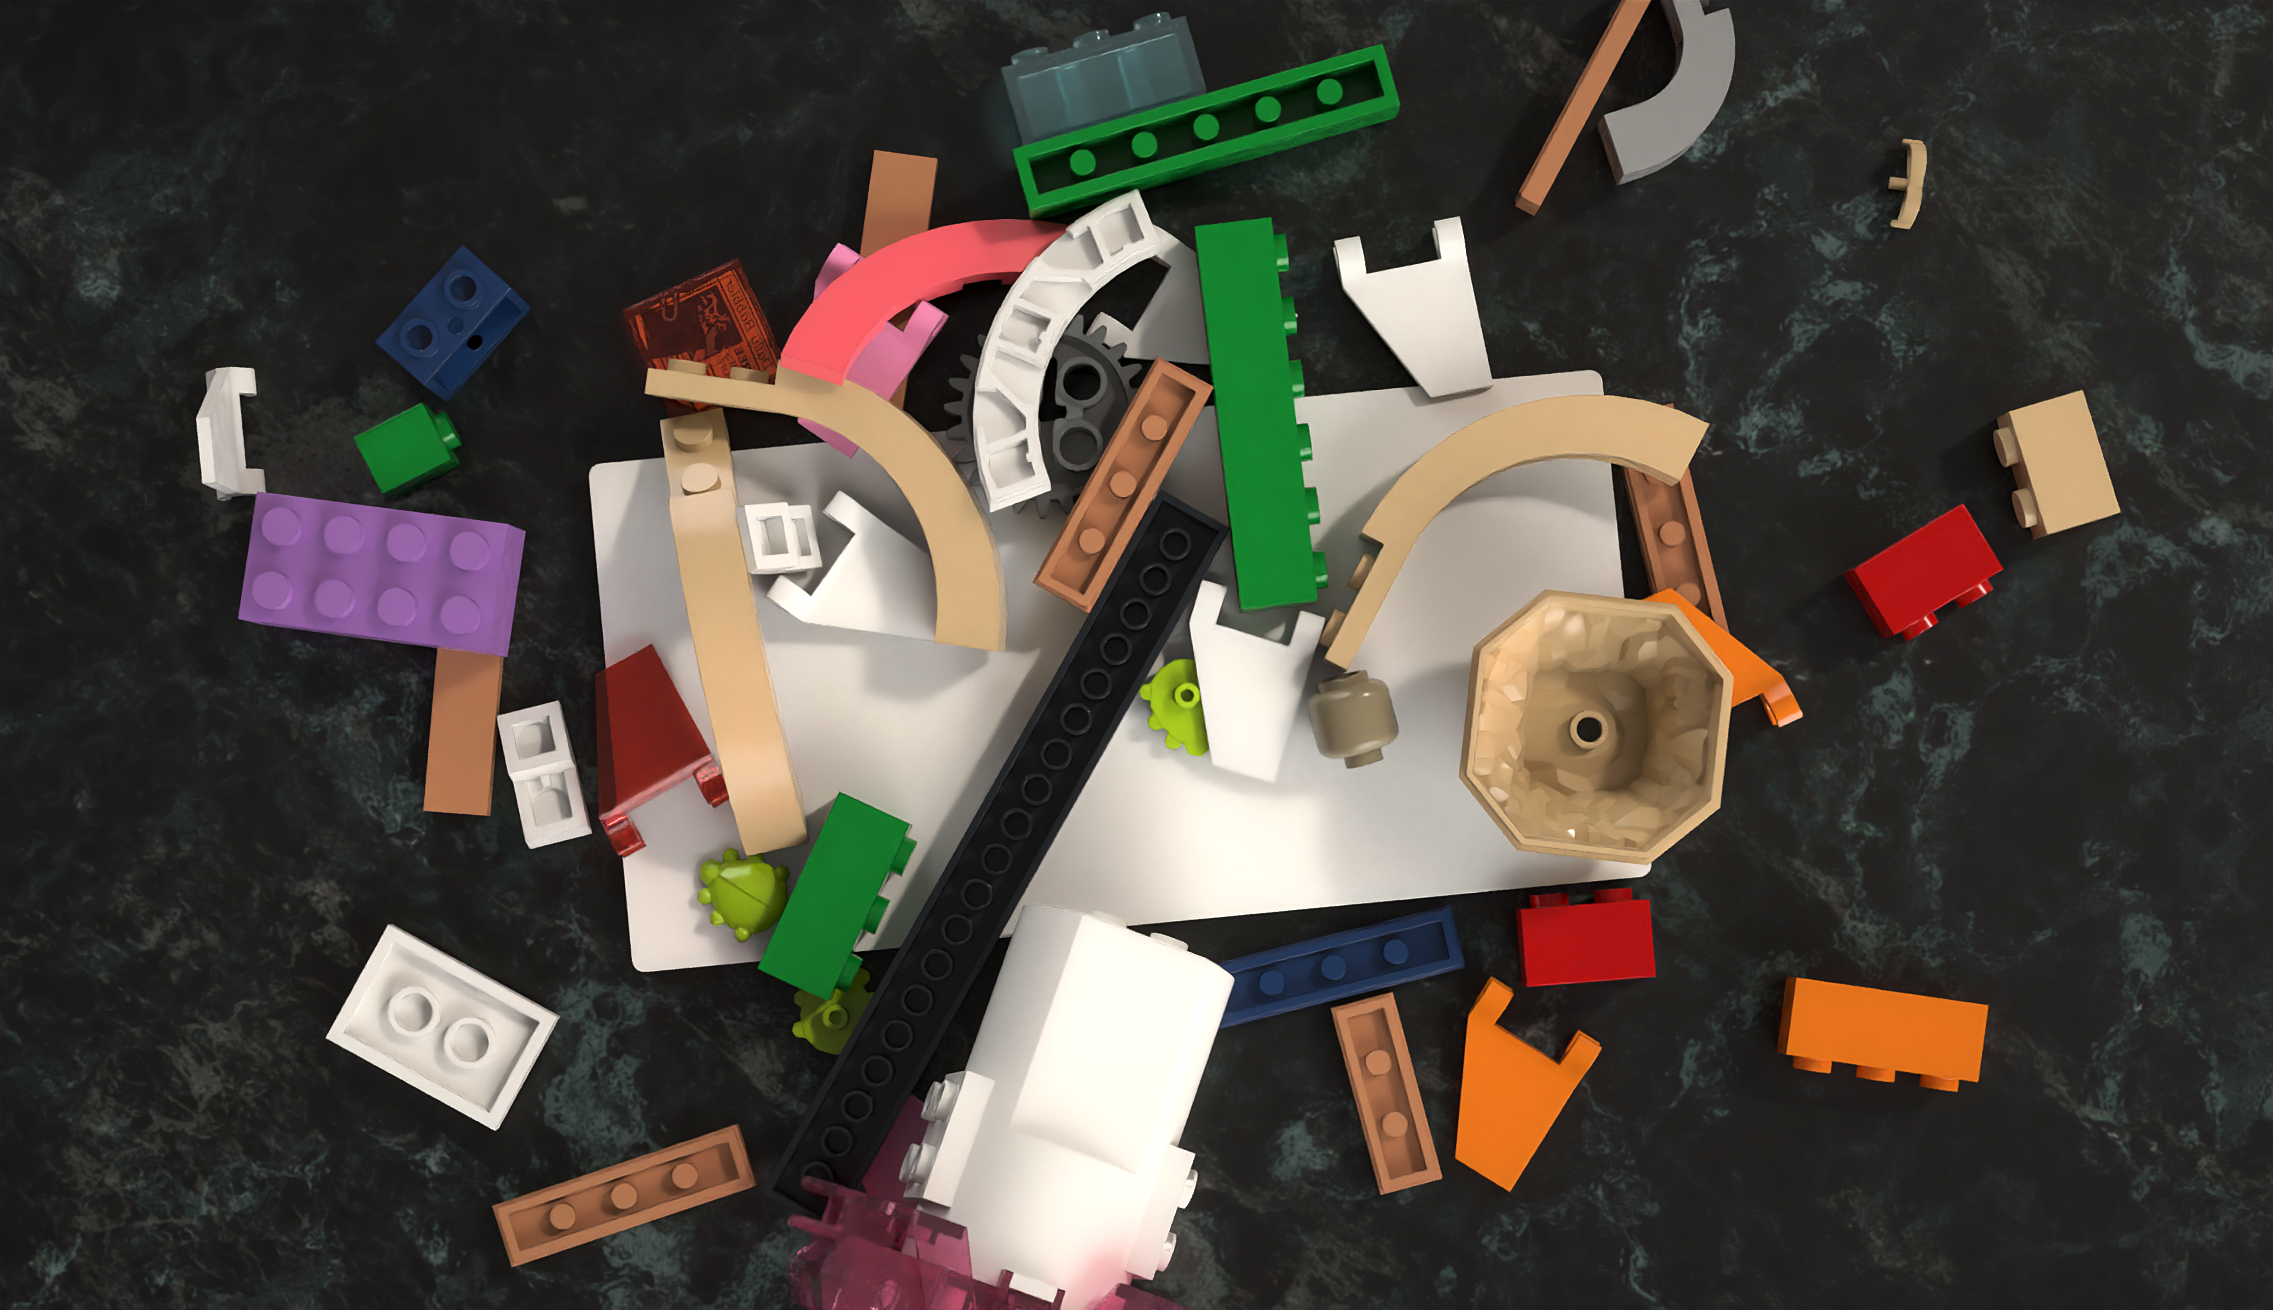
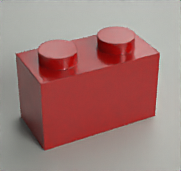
[1844,504,2003,641]
[1515,887,1656,987]

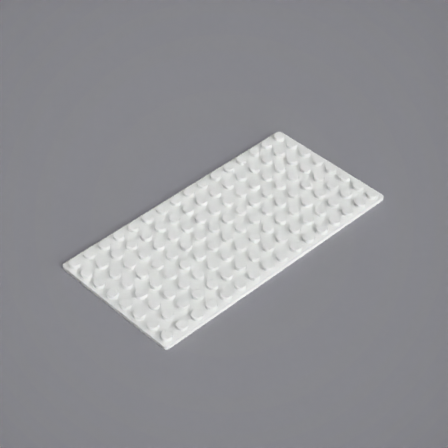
[589,370,1651,972]

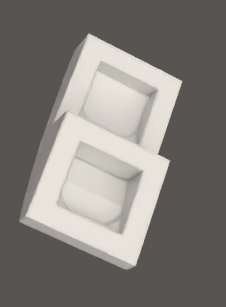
[735,502,822,574]
[496,700,592,849]

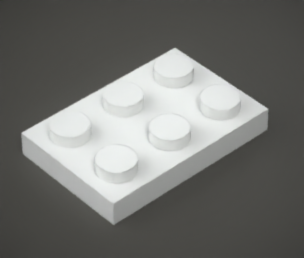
[326,924,560,1131]

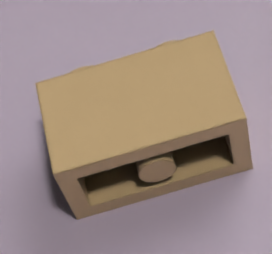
[1993,390,2120,539]

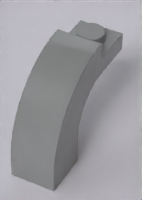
[1597,0,1735,185]

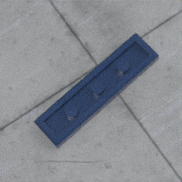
[1216,905,1465,1029]

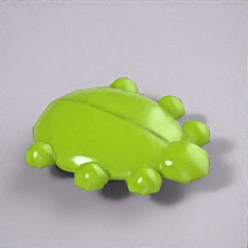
[1139,659,1210,757]
[697,848,790,943]
[792,968,875,1055]

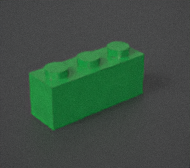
[757,792,918,1001]

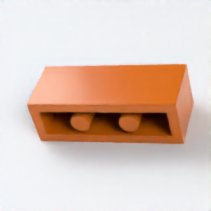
[1777,976,1989,1092]

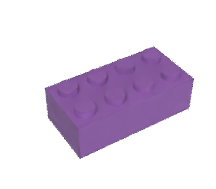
[238,491,526,657]

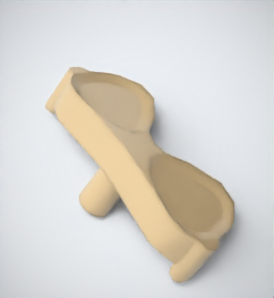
[1888,139,1927,229]

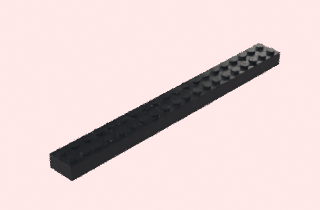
[761,489,1230,1233]

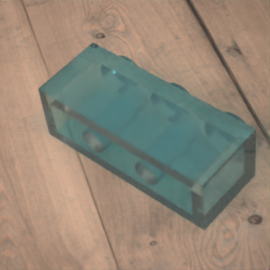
[1001,12,1206,146]

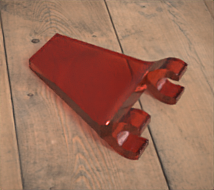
[595,644,730,859]

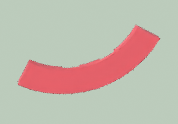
[780,219,1070,386]

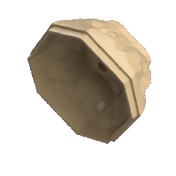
[1459,589,1734,865]

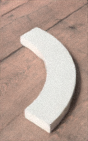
[973,189,1161,513]

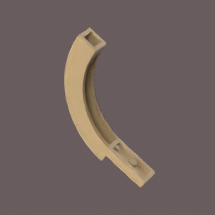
[645,359,1007,651]
[1318,395,1709,673]
[660,408,809,856]

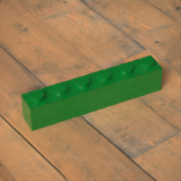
[1012,43,1400,220]
[1193,217,1328,613]

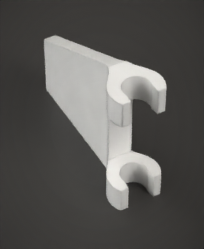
[1333,216,1493,400]
[1086,224,1298,365]
[196,367,266,500]
[764,490,937,641]
[1189,580,1325,783]

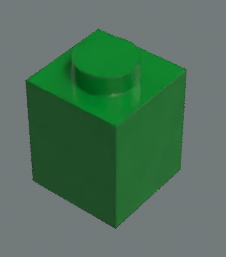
[353,402,462,500]

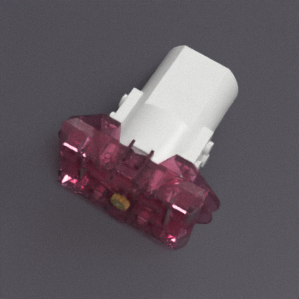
[786,904,1235,1310]

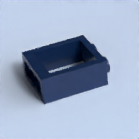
[375,245,532,402]

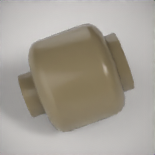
[1307,670,1399,769]

